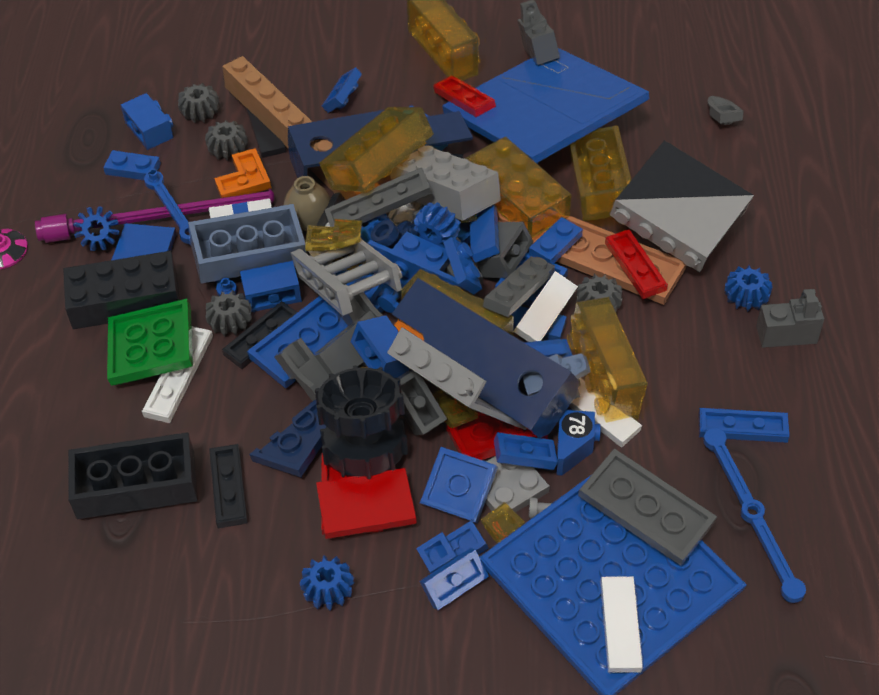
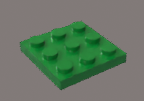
[107,299,193,386]

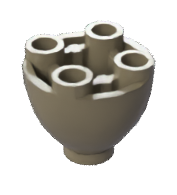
[283,176,331,231]

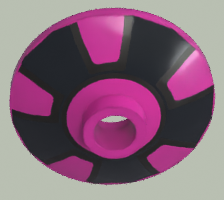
[0,229,28,269]

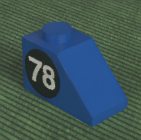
[556,410,600,475]

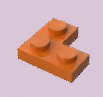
[214,148,271,198]

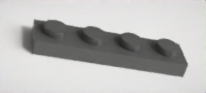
[324,167,432,235]
[483,256,555,317]

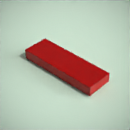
[433,75,496,117]
[605,229,668,299]

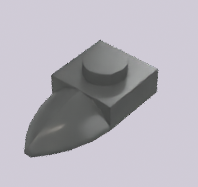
[708,96,743,125]

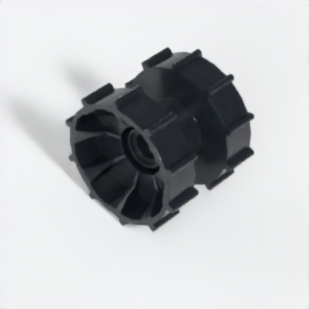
[315,365,408,479]

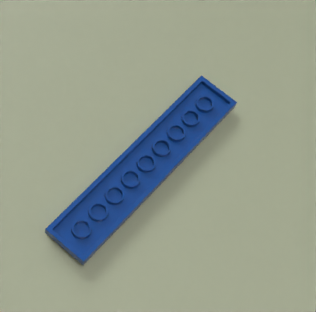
[247,217,470,388]

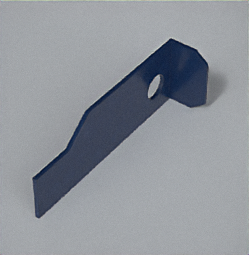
[288,108,473,178]
[392,278,579,438]

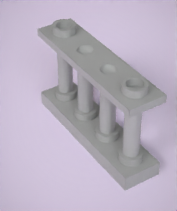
[291,229,402,316]

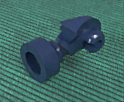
[371,220,420,249]

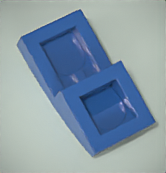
[416,520,489,573]

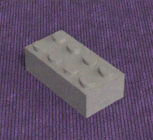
[389,146,501,221]

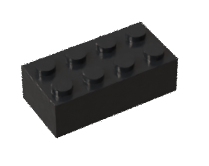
[63,251,180,330]
[68,432,197,519]

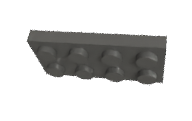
[578,448,717,566]

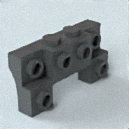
[274,292,383,401]

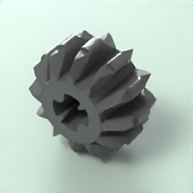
[178,83,219,123]
[205,120,248,160]
[576,273,622,320]
[205,290,252,337]

